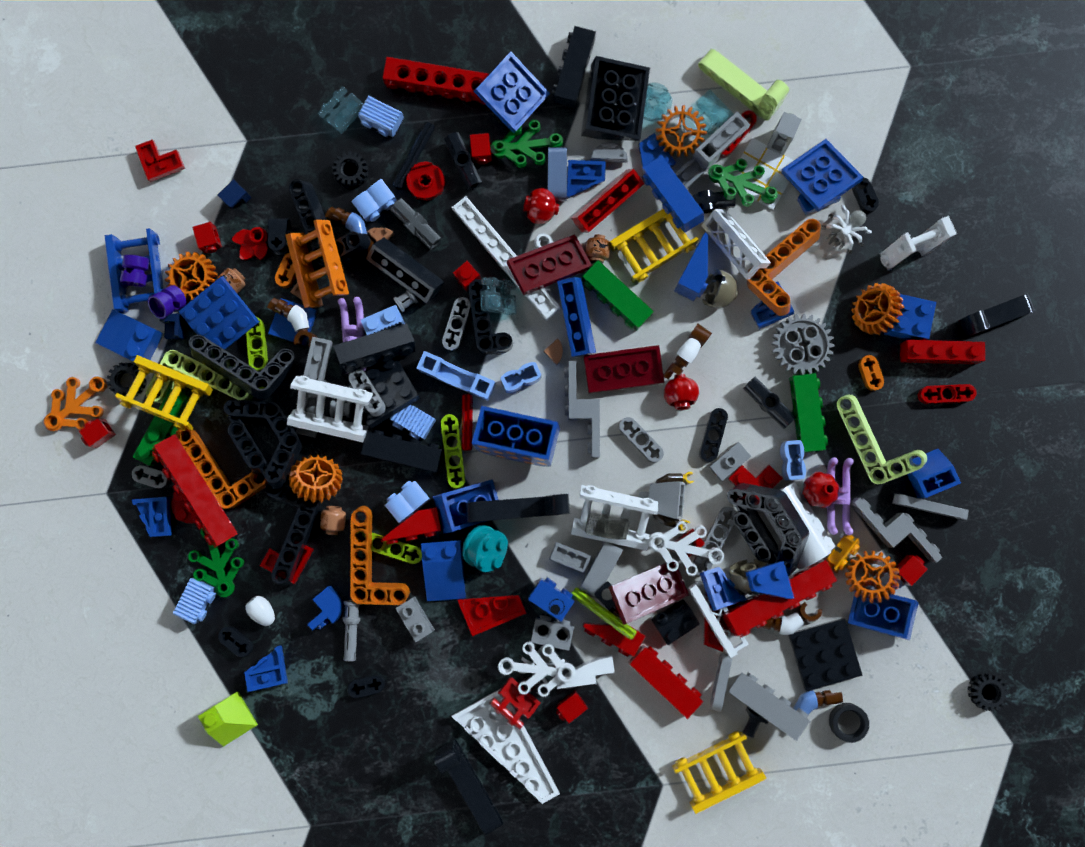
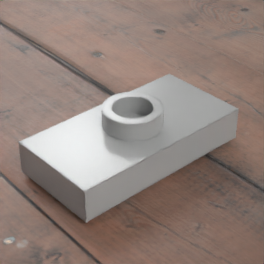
[709,442,751,481]
[549,542,592,574]

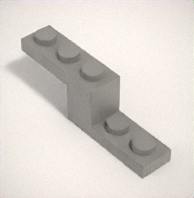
[675,112,750,189]
[296,337,333,438]
[565,361,600,458]
[850,498,943,563]

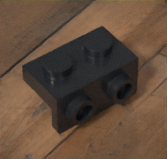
[651,599,700,645]

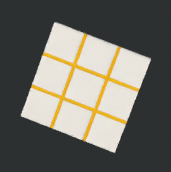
[727,138,794,210]

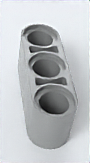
[579,542,623,598]

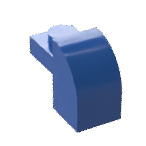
[308,586,343,630]

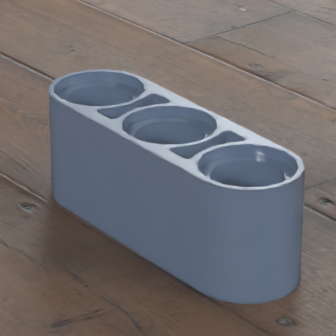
[548,147,567,201]

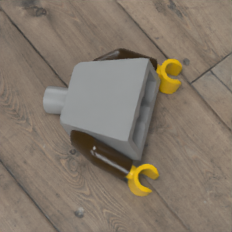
[639,472,694,532]

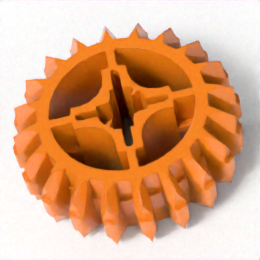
[656,105,707,158]
[165,252,218,303]
[851,283,904,335]
[289,455,343,503]
[845,550,900,603]

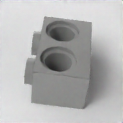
[766,112,802,155]
[395,597,435,642]
[531,615,574,651]

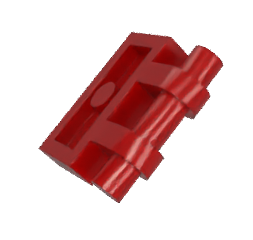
[489,677,541,730]

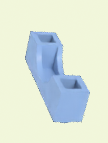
[416,351,496,401]

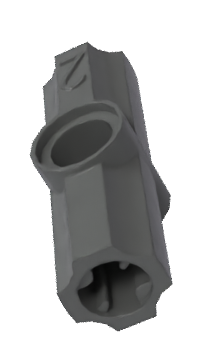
[390,198,441,250]

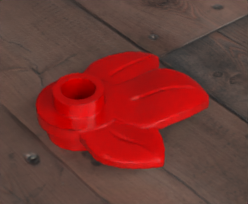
[232,227,268,260]

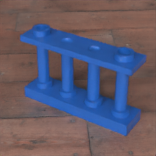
[104,228,164,313]

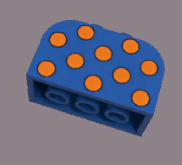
[472,406,560,467]

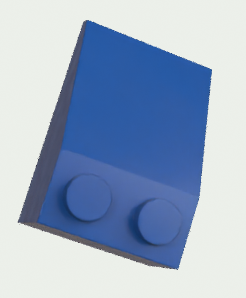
[674,233,708,301]
[95,309,164,362]
[433,479,499,534]
[421,540,466,601]
[848,588,919,641]

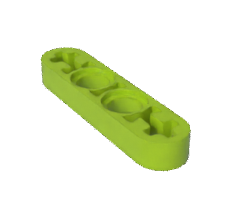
[246,317,268,389]
[441,414,466,489]
[350,531,422,564]

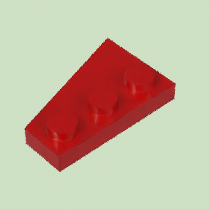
[458,595,526,636]

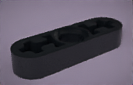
[699,408,728,462]

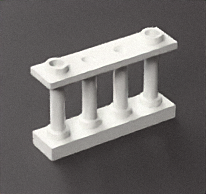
[880,216,957,270]
[287,376,373,442]
[571,485,658,551]

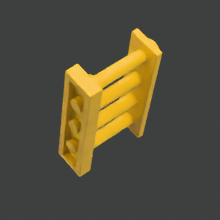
[610,209,699,283]
[115,355,213,431]
[672,731,767,814]

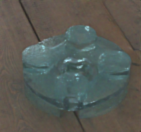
[643,83,672,121]

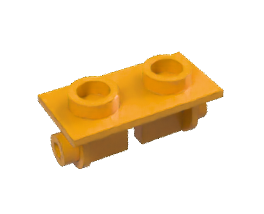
[826,535,860,573]

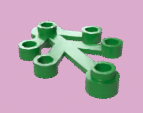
[491,120,563,168]
[708,159,778,207]
[188,528,244,597]

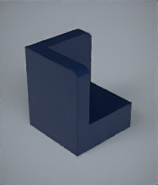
[217,179,251,208]
[159,314,185,339]

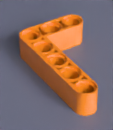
[746,219,821,316]
[176,429,268,509]
[350,506,410,605]

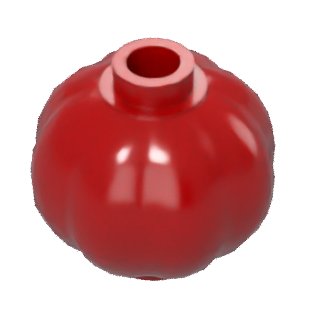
[523,188,559,224]
[664,374,699,410]
[802,472,839,508]

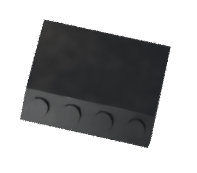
[581,56,650,141]

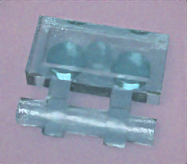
[317,86,364,134]
[687,90,734,136]
[481,277,517,315]

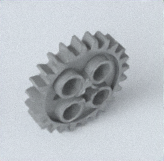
[771,314,835,375]

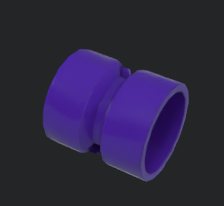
[120,255,149,287]
[148,285,186,319]

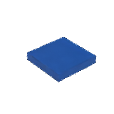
[268,298,318,346]

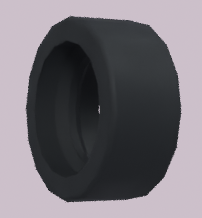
[829,703,869,743]

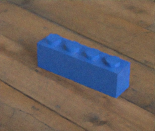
[642,156,704,233]
[557,277,596,357]

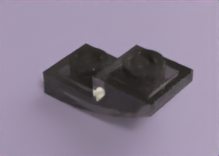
[585,514,630,540]

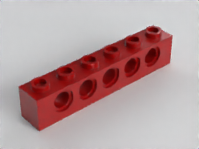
[383,57,489,104]

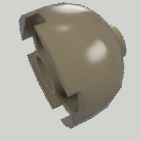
[702,269,738,308]
[729,559,767,595]

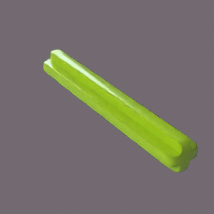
[572,588,637,640]

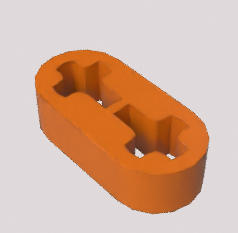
[275,253,296,288]
[858,355,884,391]

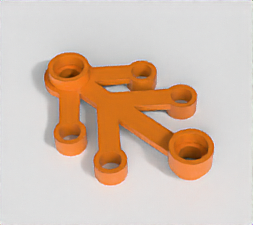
[44,376,107,431]

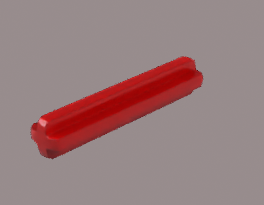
[462,394,473,451]

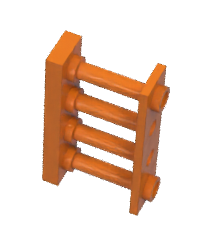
[285,220,349,308]

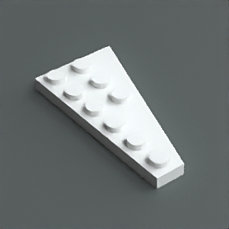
[451,688,560,804]

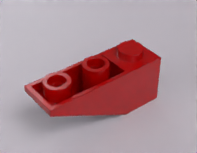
[381,507,441,545]
[582,622,646,657]

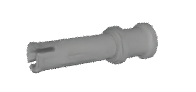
[343,600,361,661]

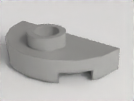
[590,142,628,163]

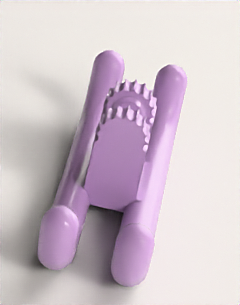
[338,297,367,372]
[827,457,854,535]

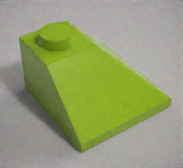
[197,692,258,747]

